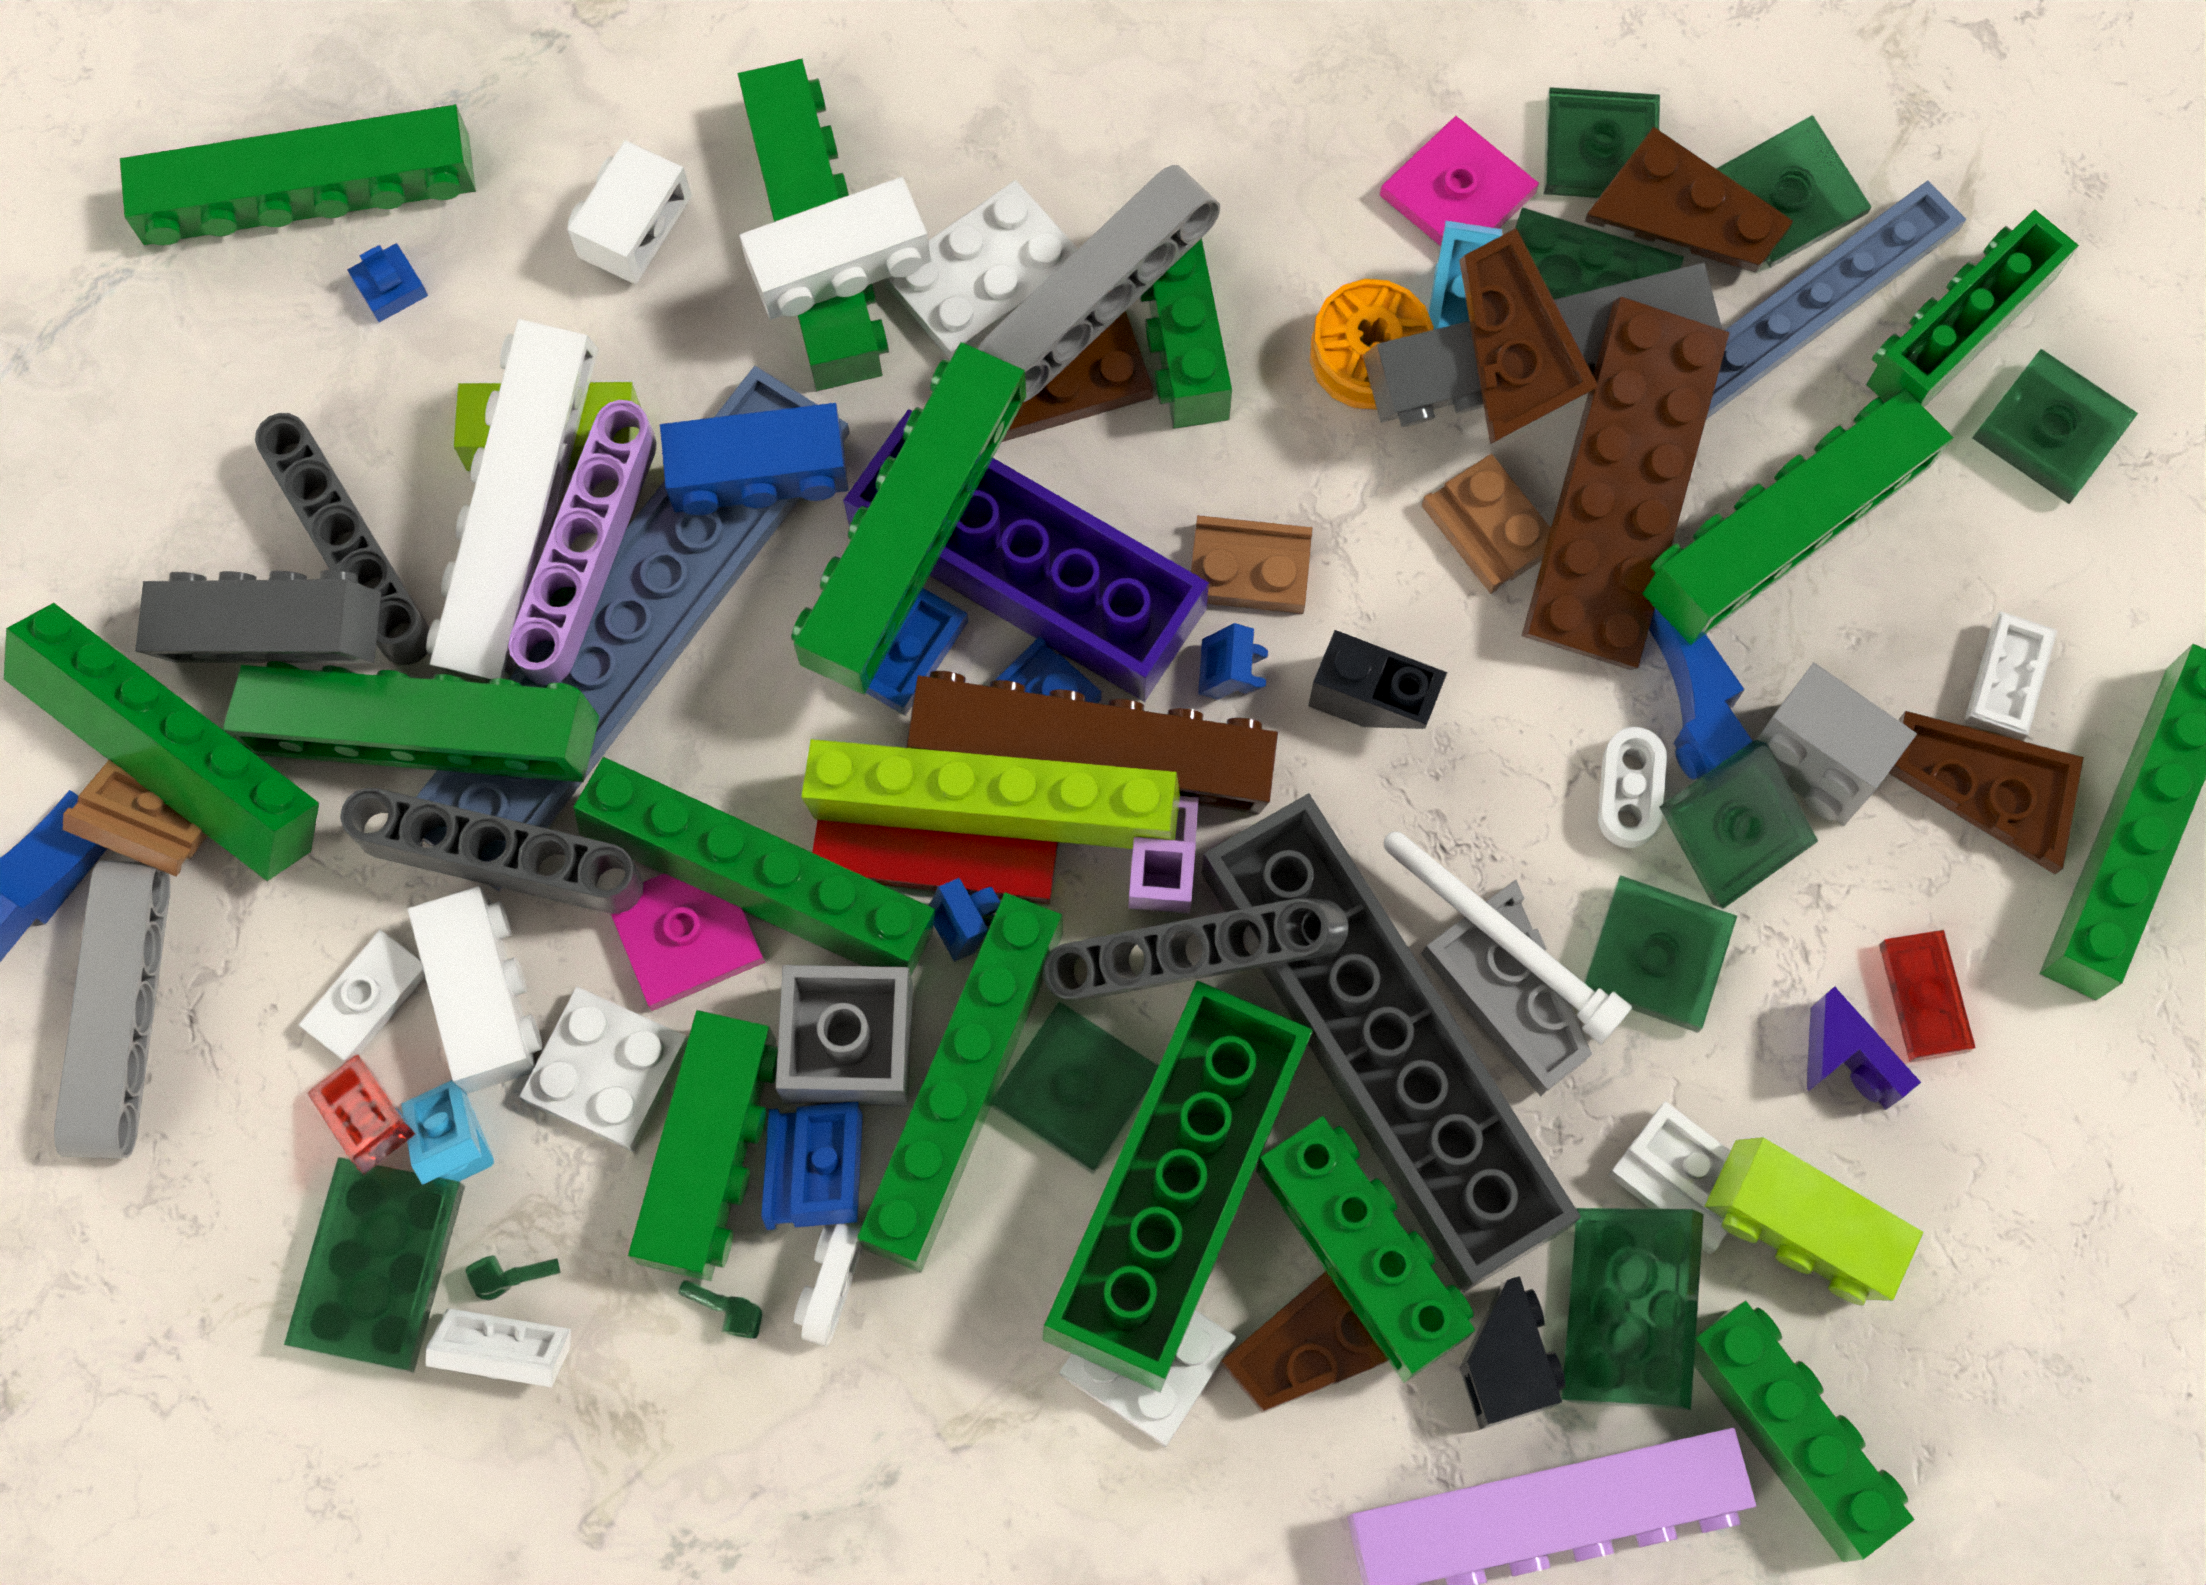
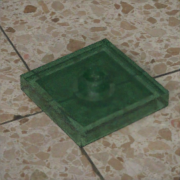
[1543,87,1660,198]
[1716,115,1871,268]
[1972,349,2138,504]
[1659,739,1818,909]
[1584,875,1737,1033]
[990,1001,1159,1174]

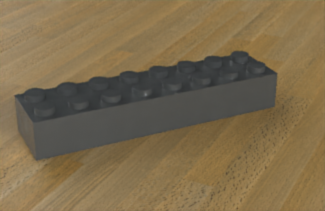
[1201,793,1581,1293]

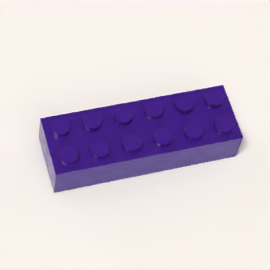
[843,409,1209,702]

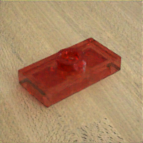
[1879,930,1976,1062]
[307,1054,415,1175]

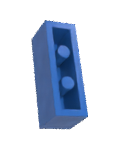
[660,403,849,515]

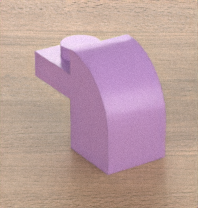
[1129,796,1199,913]

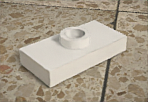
[1964,611,2057,741]
[299,930,425,1065]
[426,1309,571,1387]

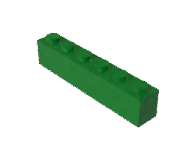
[737,58,889,392]
[120,104,476,246]
[791,342,1026,695]
[1642,389,1954,645]
[4,603,319,881]
[2039,643,2206,1001]
[222,661,600,782]
[573,757,935,976]
[857,893,1063,1272]

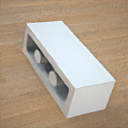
[739,176,931,320]
[407,886,543,1094]

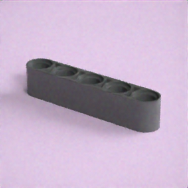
[255,413,430,665]
[340,788,644,914]
[1043,898,1348,999]

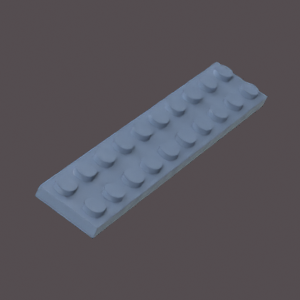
[416,365,850,892]

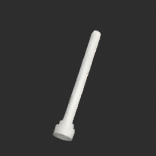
[1384,832,1632,1045]

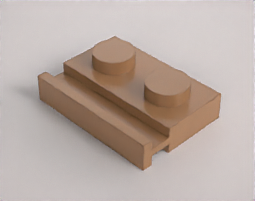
[1422,453,1551,594]
[1191,515,1313,614]
[63,760,208,877]

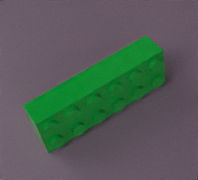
[1042,980,1313,1393]

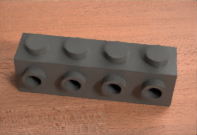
[135,570,381,663]

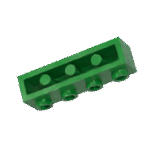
[1866,209,2079,407]
[1139,238,1232,429]
[628,1010,778,1281]
[1256,1116,1475,1383]
[1680,1300,1915,1562]

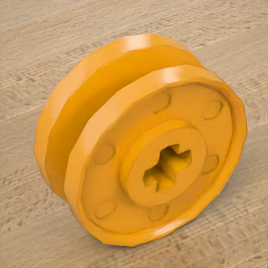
[1309,279,1434,410]

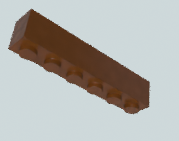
[906,671,1278,814]

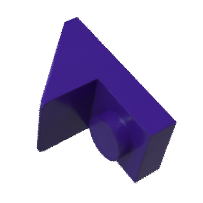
[1807,987,1921,1110]

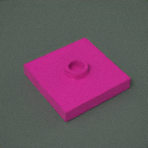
[1380,116,1539,246]
[610,873,765,1011]

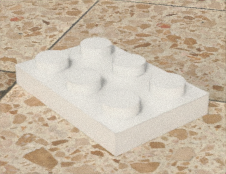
[884,180,1078,360]

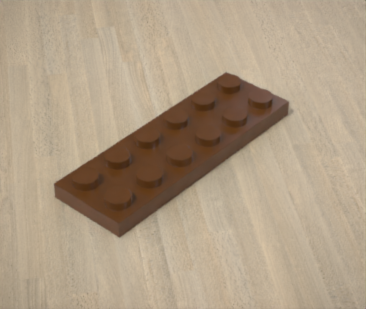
[1521,297,1730,670]

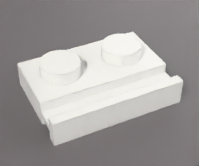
[1608,1101,1730,1255]

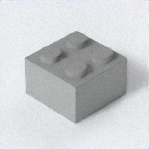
[1752,662,1917,826]
[776,965,913,1106]

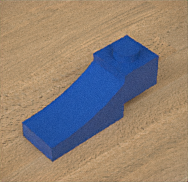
[1649,608,1759,792]
[0,790,108,962]

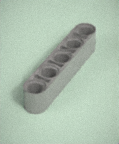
[978,165,1220,402]
[54,861,170,1158]

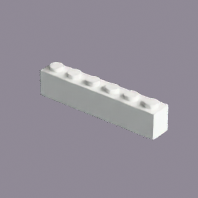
[426,319,598,682]

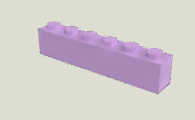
[1347,1428,1757,1585]

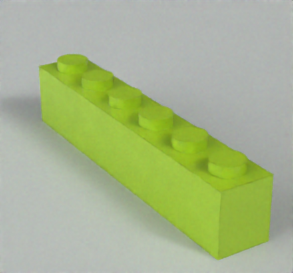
[801,739,1180,849]

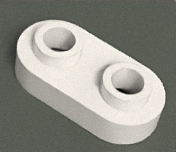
[1598,727,1667,848]
[794,1221,863,1347]

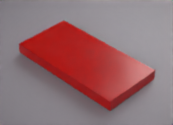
[812,820,1058,905]

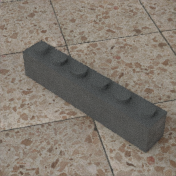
[1363,263,1722,427]

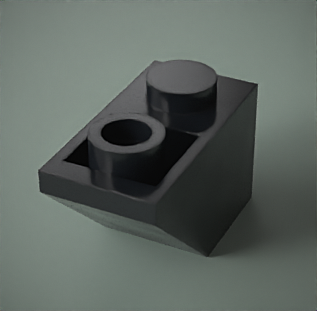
[1308,630,1448,729]
[1459,1276,1566,1430]

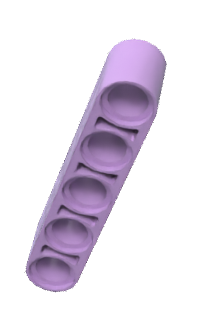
[508,400,657,685]

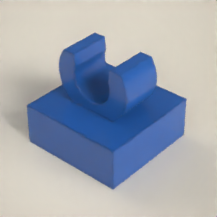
[347,243,428,322]
[1198,623,1268,700]
[928,878,1000,962]

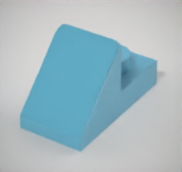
[1428,220,1502,330]
[401,1080,494,1189]

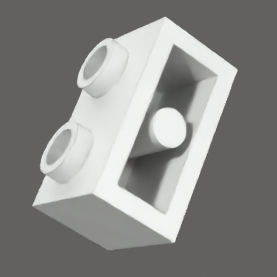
[567,140,692,285]

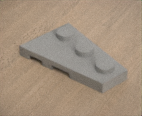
[1421,880,1592,1097]

